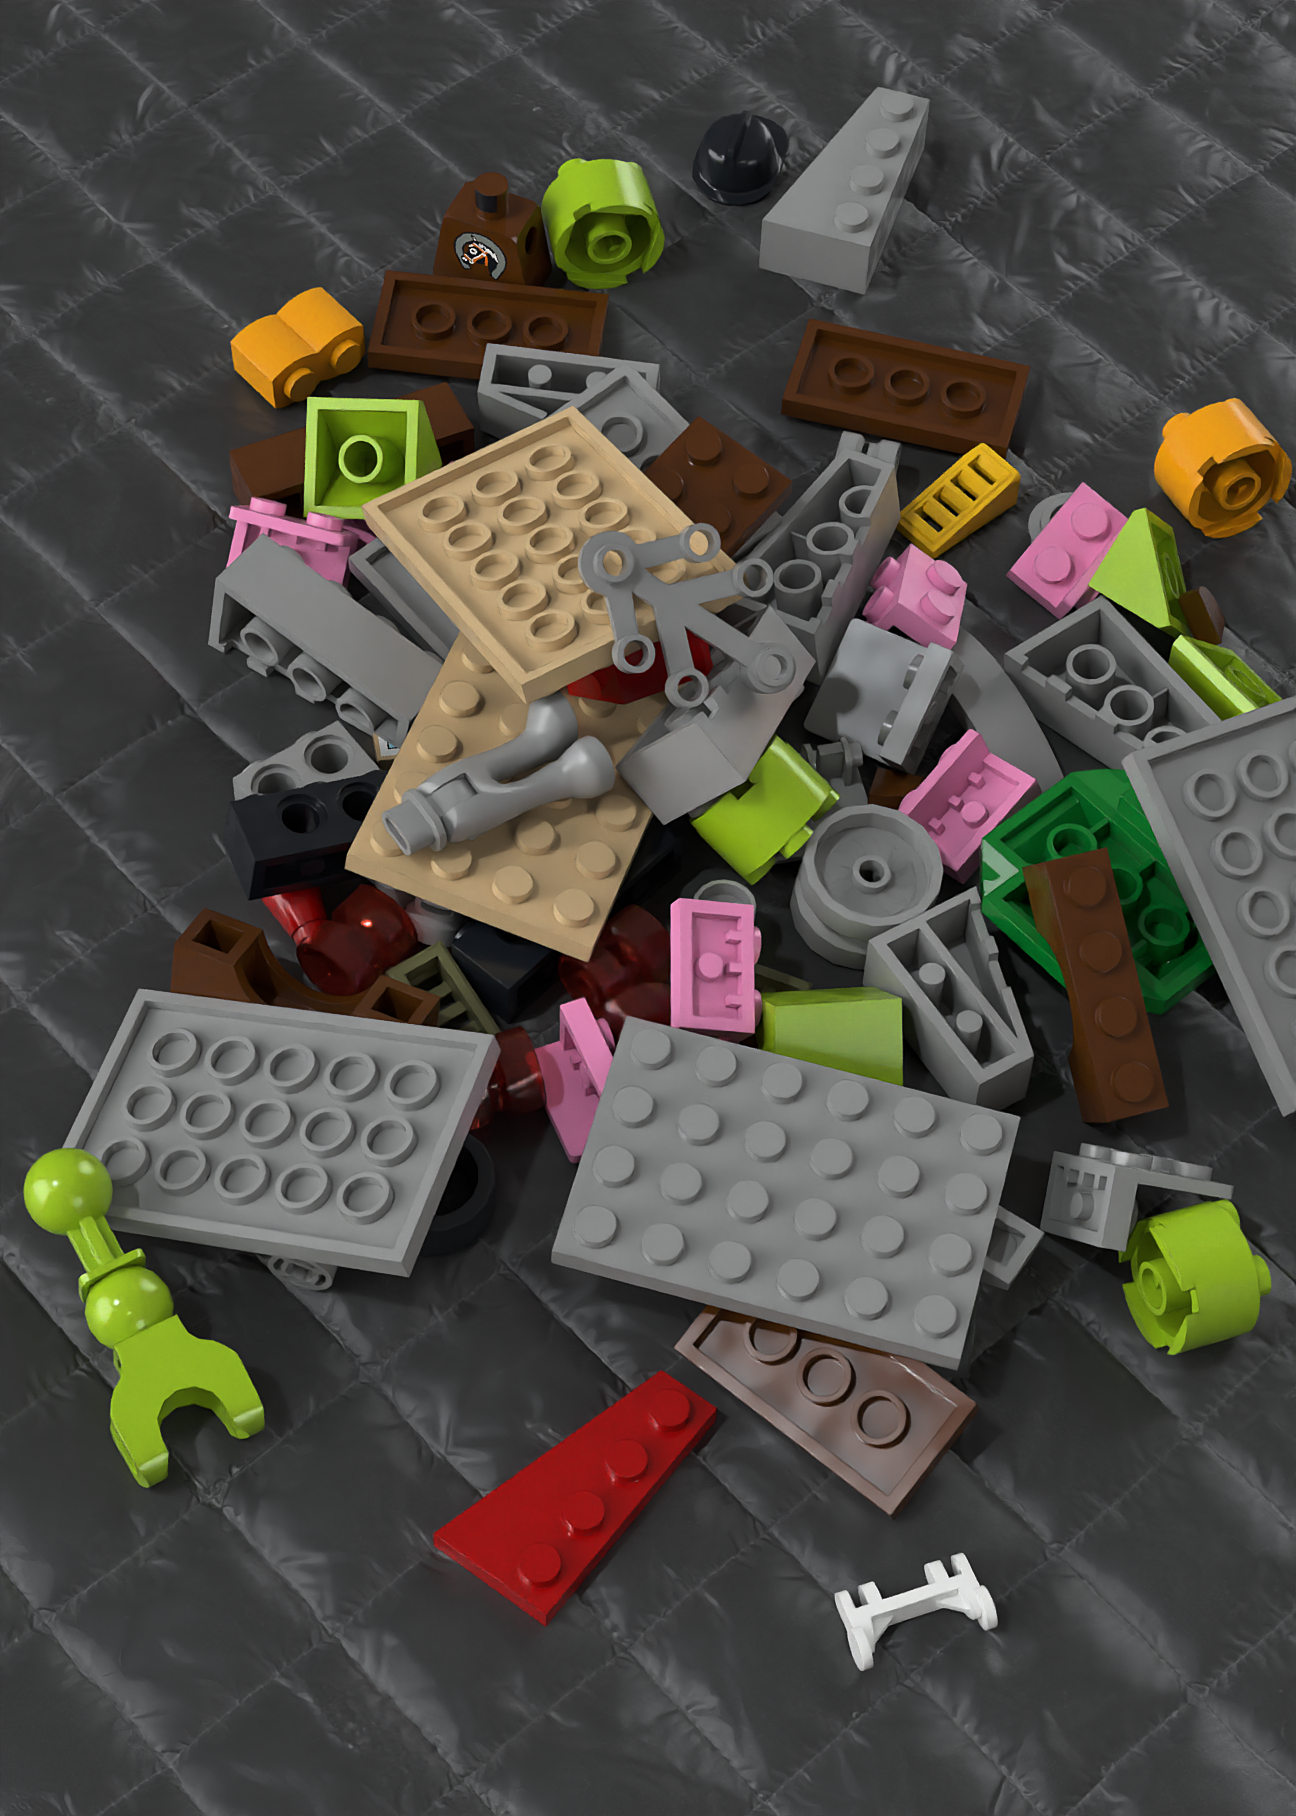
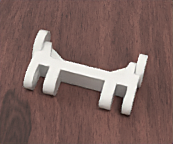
[835,1553,998,1671]

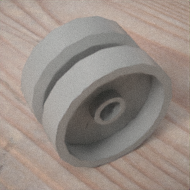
[790,804,944,970]

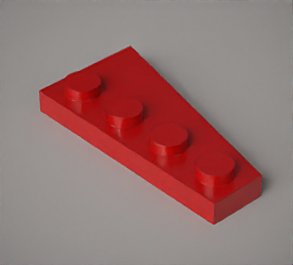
[433,1370,717,1627]

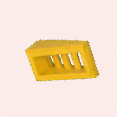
[896,443,1021,559]

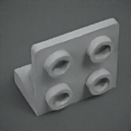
[804,618,965,775]
[1040,1143,1234,1252]

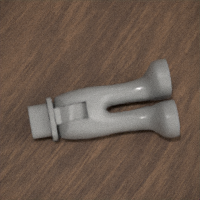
[382,691,615,856]

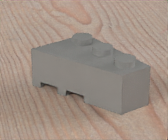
[477,343,660,439]
[863,886,1034,1111]

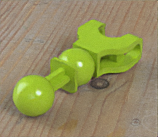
[23,1147,265,1488]

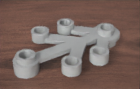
[578,523,796,708]

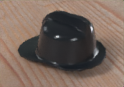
[692,110,789,206]

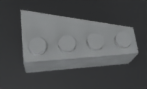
[759,87,930,295]
[716,447,901,686]
[208,533,444,749]
[1004,595,1221,770]
[615,605,816,825]

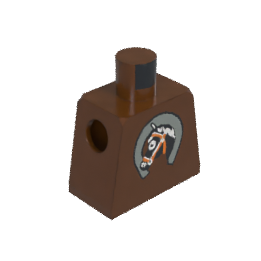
[433,172,552,287]

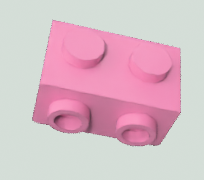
[226,497,359,589]
[862,544,967,650]
[898,729,1042,884]
[525,997,616,1163]

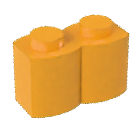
[230,287,366,409]

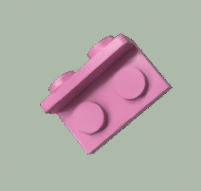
[1005,482,1128,620]
[671,898,762,1044]

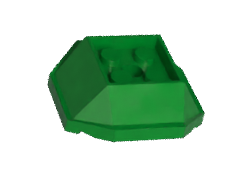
[979,769,1217,1015]

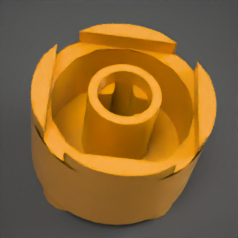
[1154,398,1292,538]

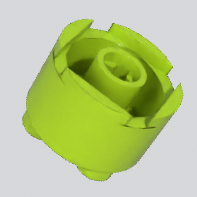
[541,158,665,289]
[688,733,840,885]
[1118,1199,1272,1355]

